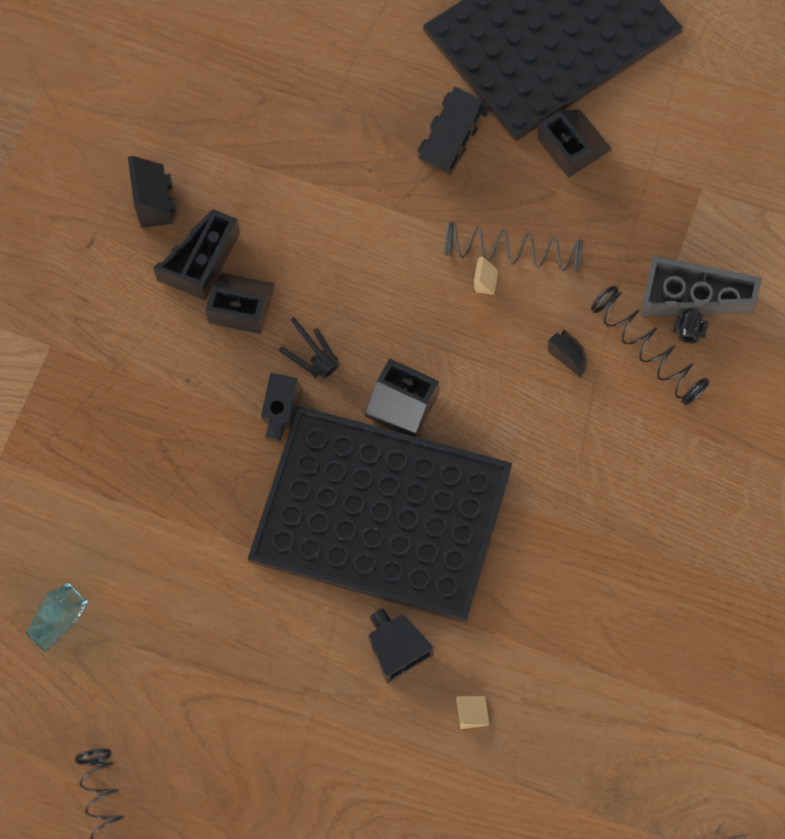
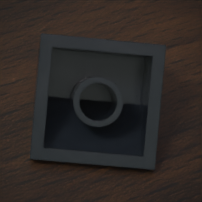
[128,156,176,228]

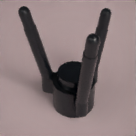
[279,317,339,379]

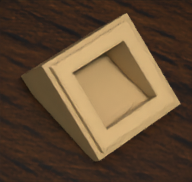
[474,257,498,295]
[456,696,489,729]

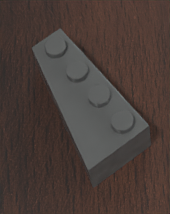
[640,255,762,316]

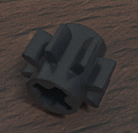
[673,310,708,344]

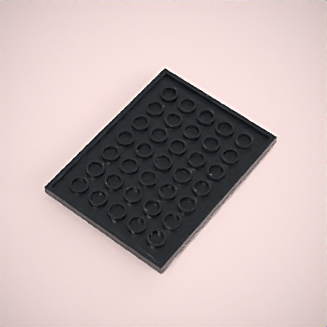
[423,0,683,141]
[248,406,512,623]

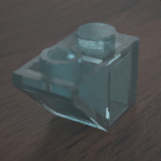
[25,583,88,652]

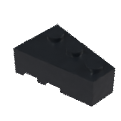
[418,86,490,176]
[153,209,240,300]

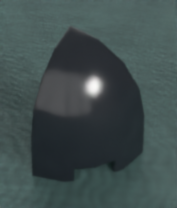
[547,329,587,378]

